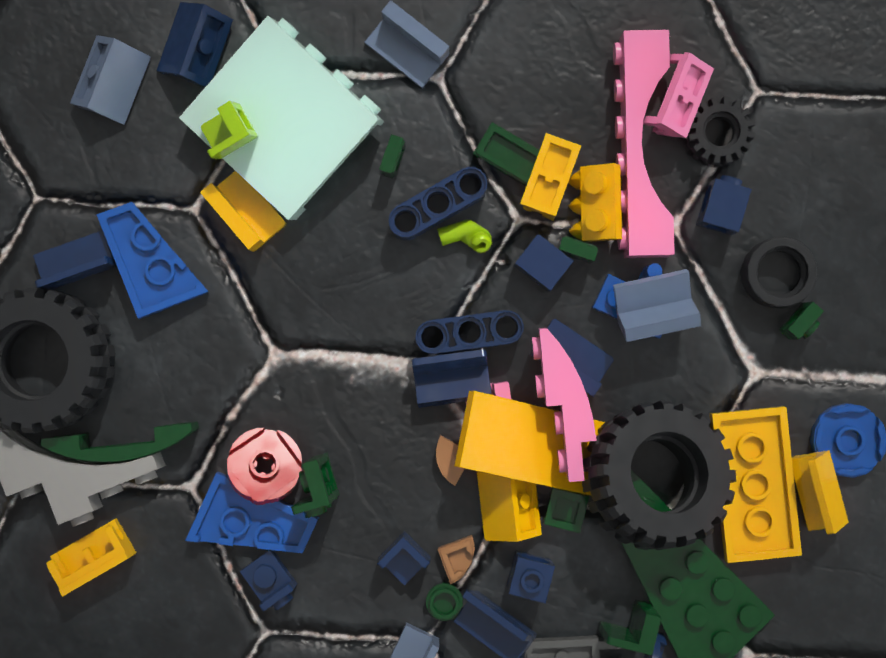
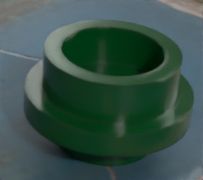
[426,583,463,621]

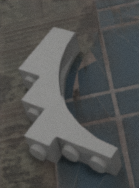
[0,421,166,527]

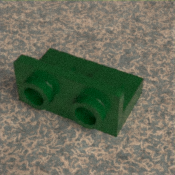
[291,452,340,518]

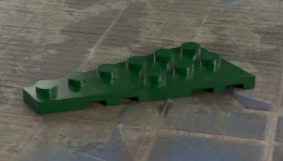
[621,470,775,658]

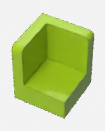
[201,101,258,159]

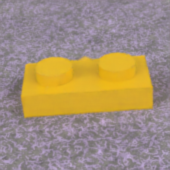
[568,163,622,242]

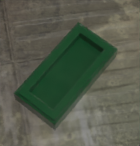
[473,122,540,187]

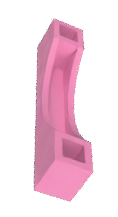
[613,30,674,258]

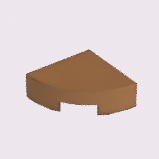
[436,435,464,486]
[438,535,475,584]

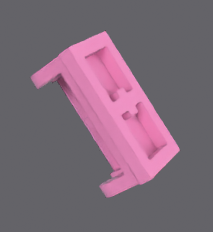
[643,52,714,138]

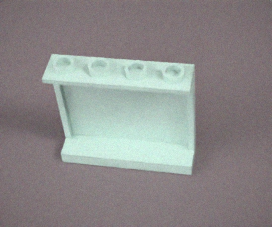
[179,16,384,220]

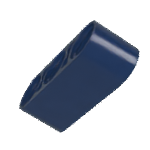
[389,167,487,241]
[415,310,524,354]

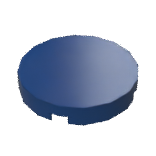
[810,403,886,478]

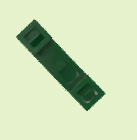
[41,422,199,462]

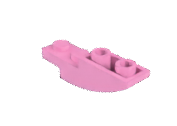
[532,328,596,482]

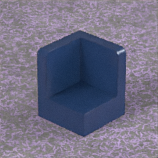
[513,235,574,292]
[377,531,431,585]

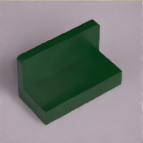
[598,599,661,655]

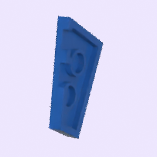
[97,202,209,319]
[185,472,319,553]

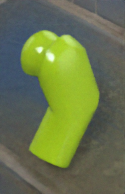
[437,219,492,253]

